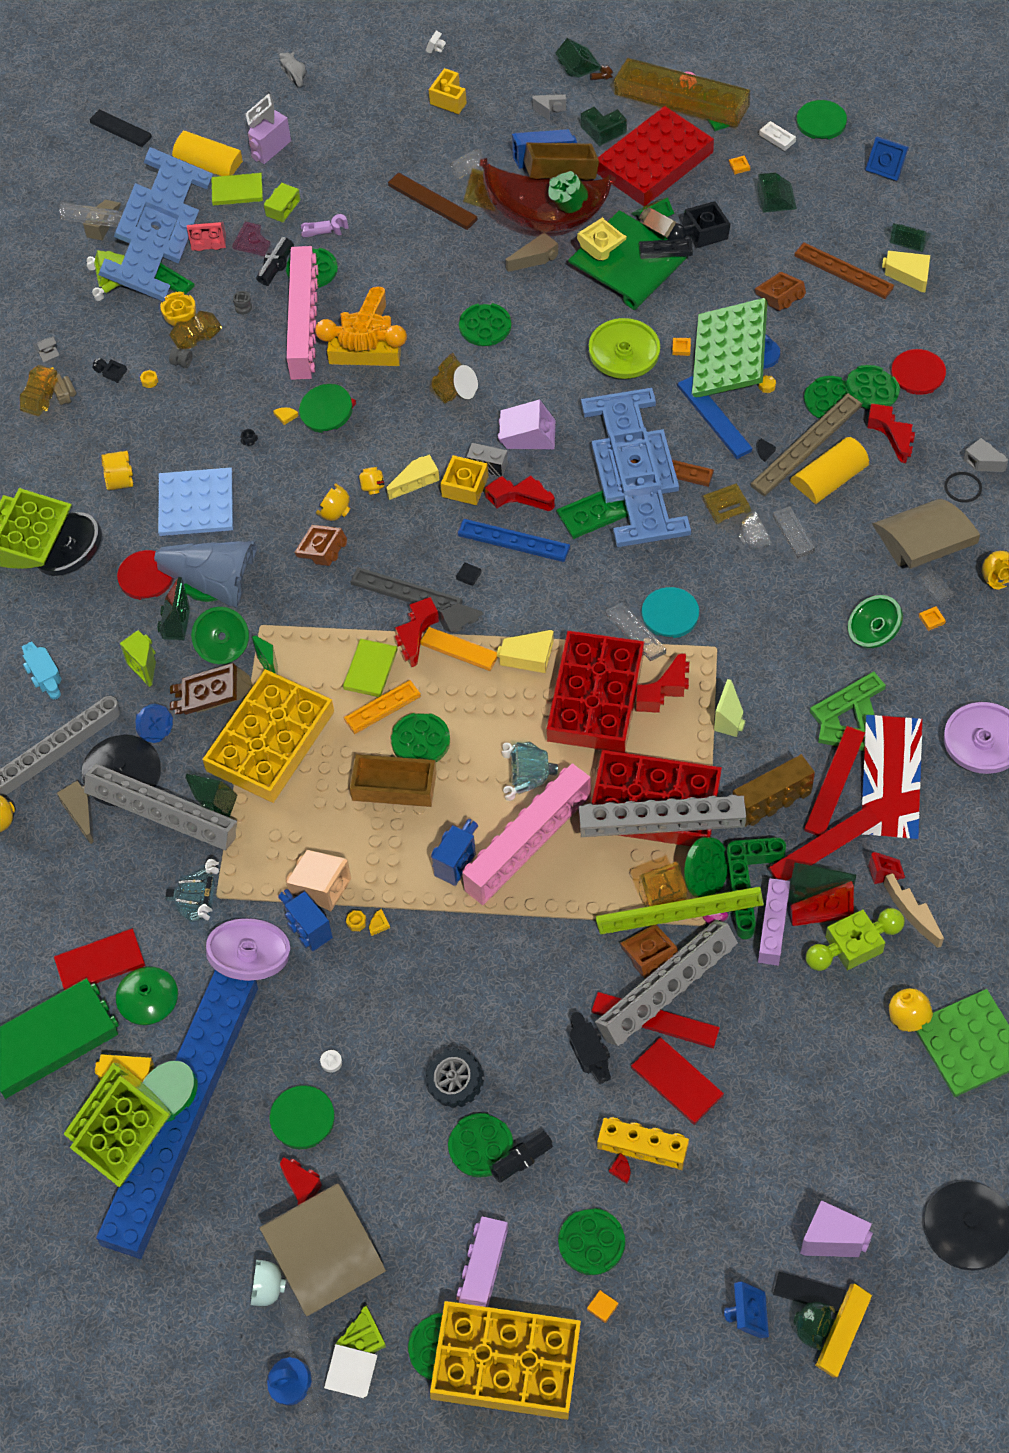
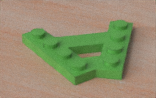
[810,672,886,751]

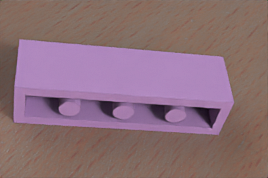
[758,878,790,966]
[456,1217,508,1307]

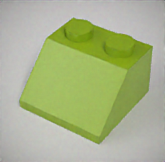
[120,630,156,687]

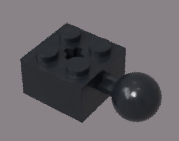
[664,201,731,248]

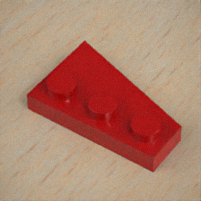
[790,881,854,926]

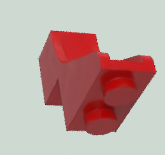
[867,404,915,463]
[485,476,555,511]
[394,597,439,667]
[636,653,690,713]
[280,1157,322,1205]

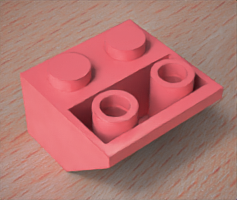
[187,222,226,251]

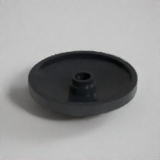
[38,512,102,576]
[82,735,161,806]
[924,1181,1009,1271]

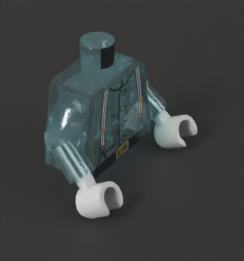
[502,742,558,801]
[165,859,219,922]

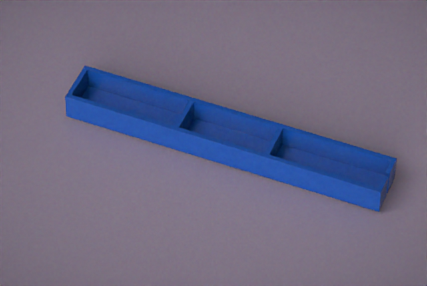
[96,970,258,1259]

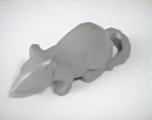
[279,52,306,87]

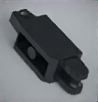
[569,1012,611,1084]

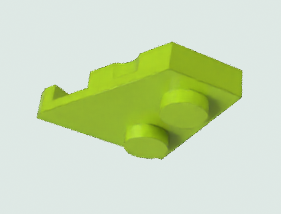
[336,1306,386,1354]

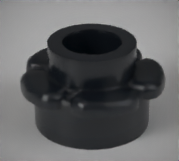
[240,429,258,446]

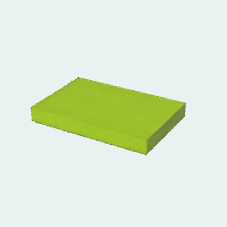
[211,173,263,206]
[343,638,398,697]

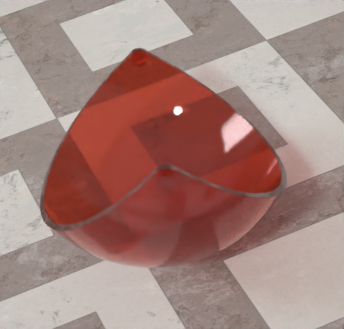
[479,158,616,233]

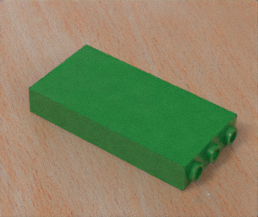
[0,978,119,1099]

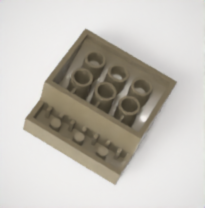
[872,499,980,569]
[259,1183,386,1317]

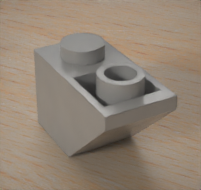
[964,438,1008,472]

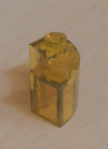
[169,311,222,349]
[432,352,463,404]
[20,365,58,416]

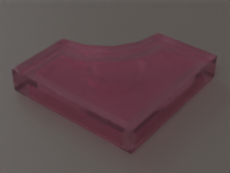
[232,221,271,256]

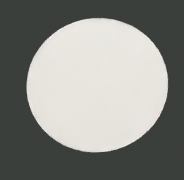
[454,365,478,399]

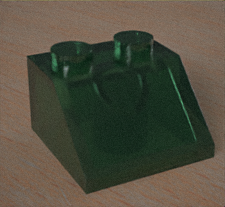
[555,38,601,78]
[757,172,797,213]
[185,774,238,817]

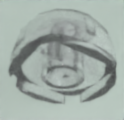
[738,511,773,550]

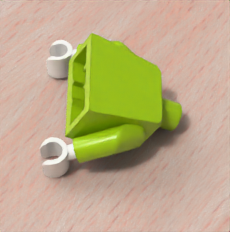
[87,250,125,301]

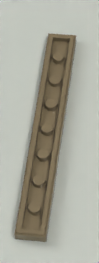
[751,393,862,497]

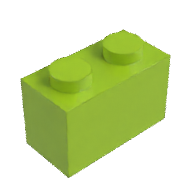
[264,182,300,222]

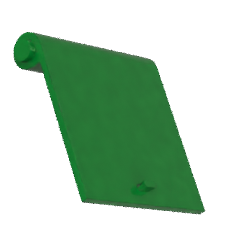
[568,210,688,310]

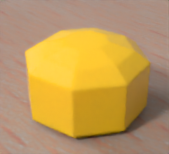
[140,370,159,388]
[758,375,776,393]
[346,910,366,932]

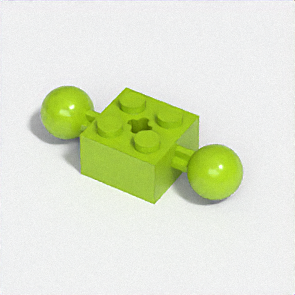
[806,908,905,971]

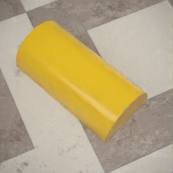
[790,437,869,504]

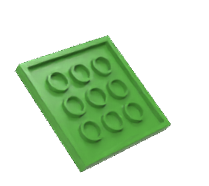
[915,989,1009,1098]

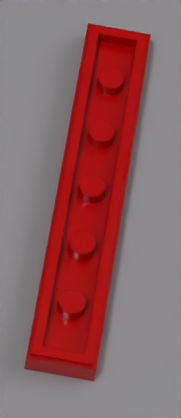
[804,726,866,836]
[768,806,880,881]
[592,992,720,1049]

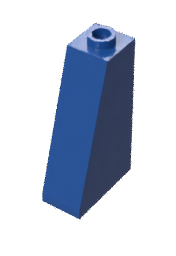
[512,129,577,169]

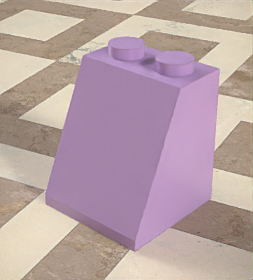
[248,110,291,164]
[498,400,556,449]
[800,1201,873,1257]

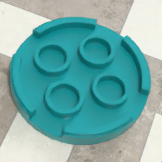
[642,587,699,638]

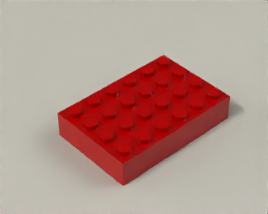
[597,106,714,206]
[546,631,645,753]
[591,750,722,847]

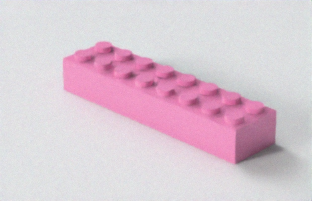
[287,246,319,380]
[463,763,591,905]

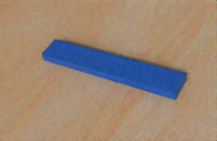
[677,376,752,459]
[458,519,570,562]

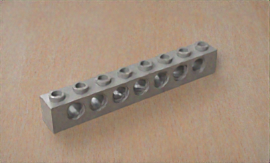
[84,764,237,851]
[579,795,746,837]
[595,920,738,1046]

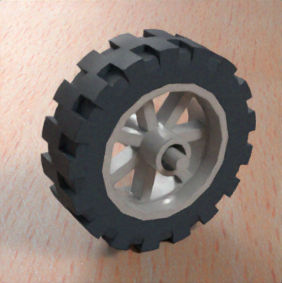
[425,1048,484,1108]

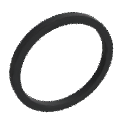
[944,472,982,502]

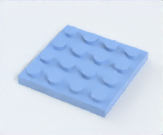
[158,468,233,536]

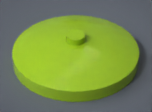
[589,318,660,379]

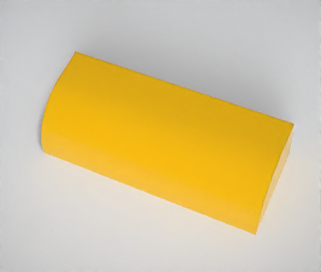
[172,130,243,176]

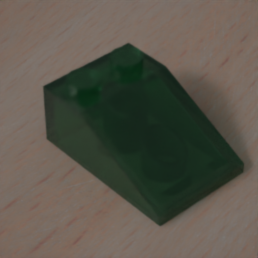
[157,577,191,640]
[788,863,857,905]

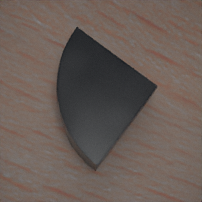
[757,438,776,462]

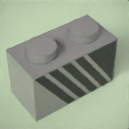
[467,443,508,477]

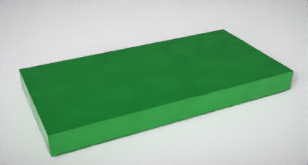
[556,490,628,539]

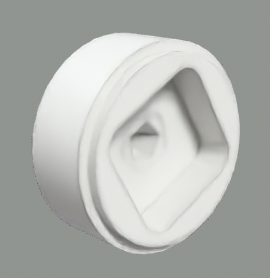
[320,1050,342,1072]

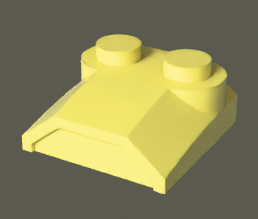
[577,217,627,260]

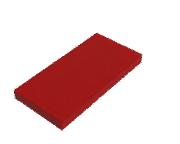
[54,928,145,991]
[631,1037,724,1125]

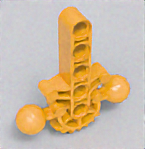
[315,287,407,352]

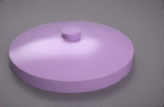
[944,702,1009,774]
[206,919,290,981]

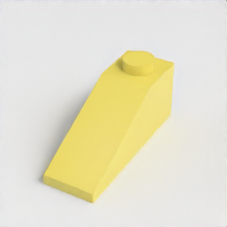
[386,454,439,500]

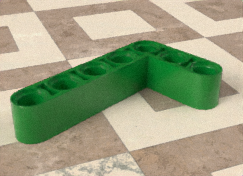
[726,838,786,939]

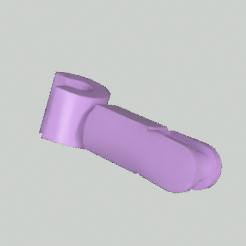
[301,214,348,237]

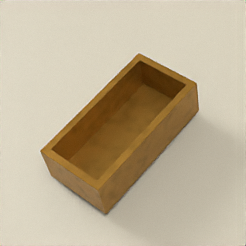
[524,142,599,180]
[350,754,437,807]
[733,754,815,827]

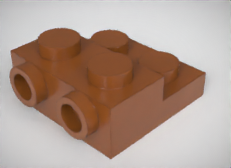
[755,272,806,310]
[294,525,347,566]
[620,925,678,978]

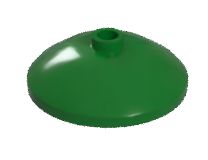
[848,595,903,648]
[191,607,249,664]
[116,967,178,1025]

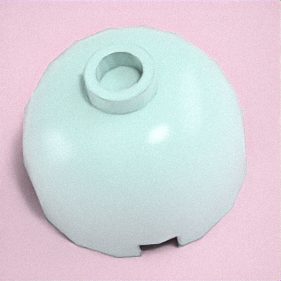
[251,1260,286,1306]

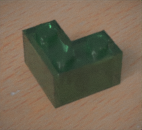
[580,106,627,147]

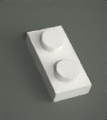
[759,121,796,151]

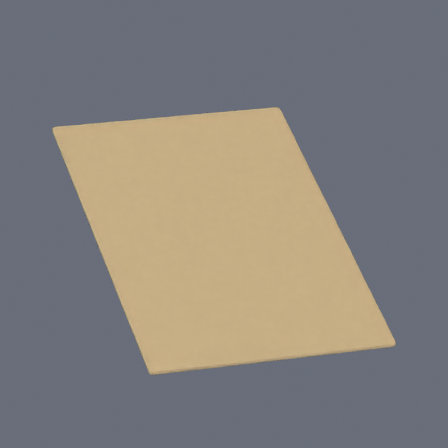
[216,625,717,926]

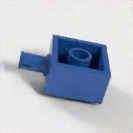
[431,819,478,886]
[278,889,333,952]

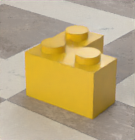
[429,68,467,114]

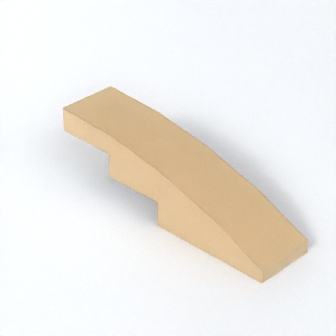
[884,874,944,948]

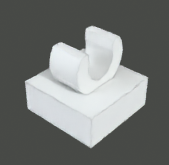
[425,30,446,53]

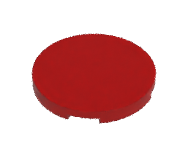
[891,349,946,395]
[117,550,174,600]

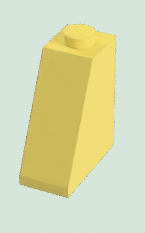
[882,251,930,293]
[497,630,554,673]

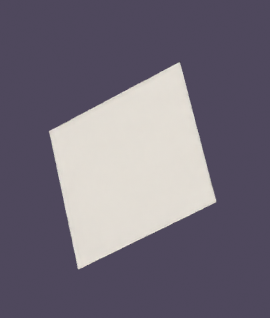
[324,1344,377,1398]

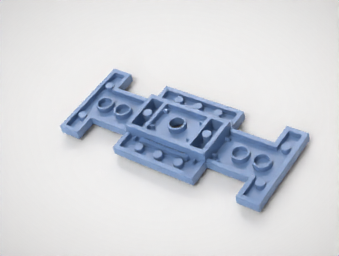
[98,147,213,302]
[581,388,691,547]

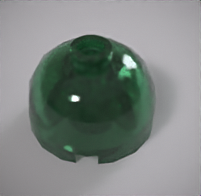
[794,1302,835,1350]

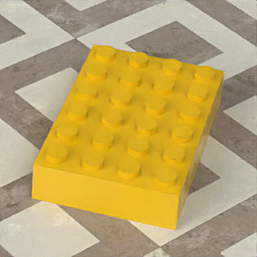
[202,669,335,803]
[430,1301,581,1420]

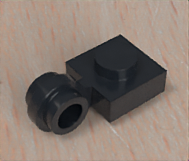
[92,358,127,383]

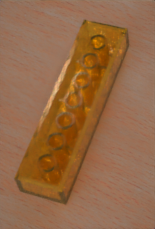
[614,58,750,127]

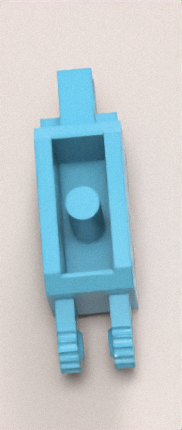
[22,642,62,700]

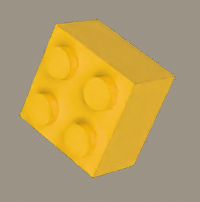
[441,455,488,505]

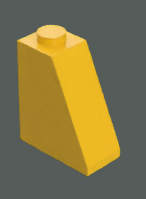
[95,1054,154,1082]

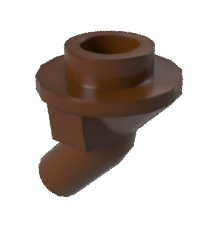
[590,65,613,80]

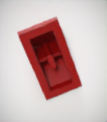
[869,852,905,884]

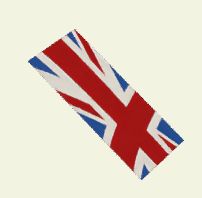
[862,715,922,839]

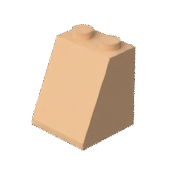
[286,850,351,911]

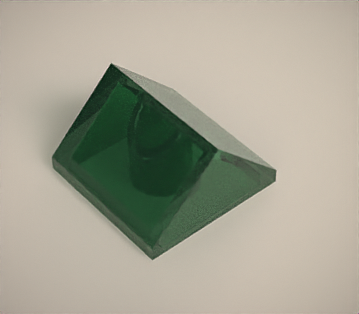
[890,223,931,252]

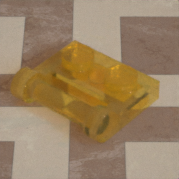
[703,483,751,525]

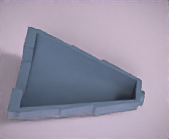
[154,541,257,607]

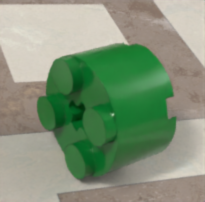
[548,171,588,213]

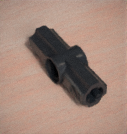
[256,237,294,286]
[489,1131,553,1183]

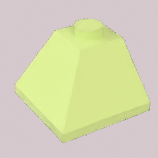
[714,679,746,737]

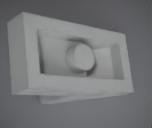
[245,94,274,128]
[533,94,566,121]
[33,337,59,362]

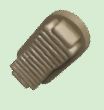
[49,374,76,405]

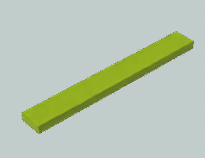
[596,887,764,934]

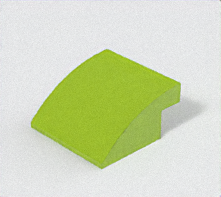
[0,488,72,569]
[64,1063,171,1187]

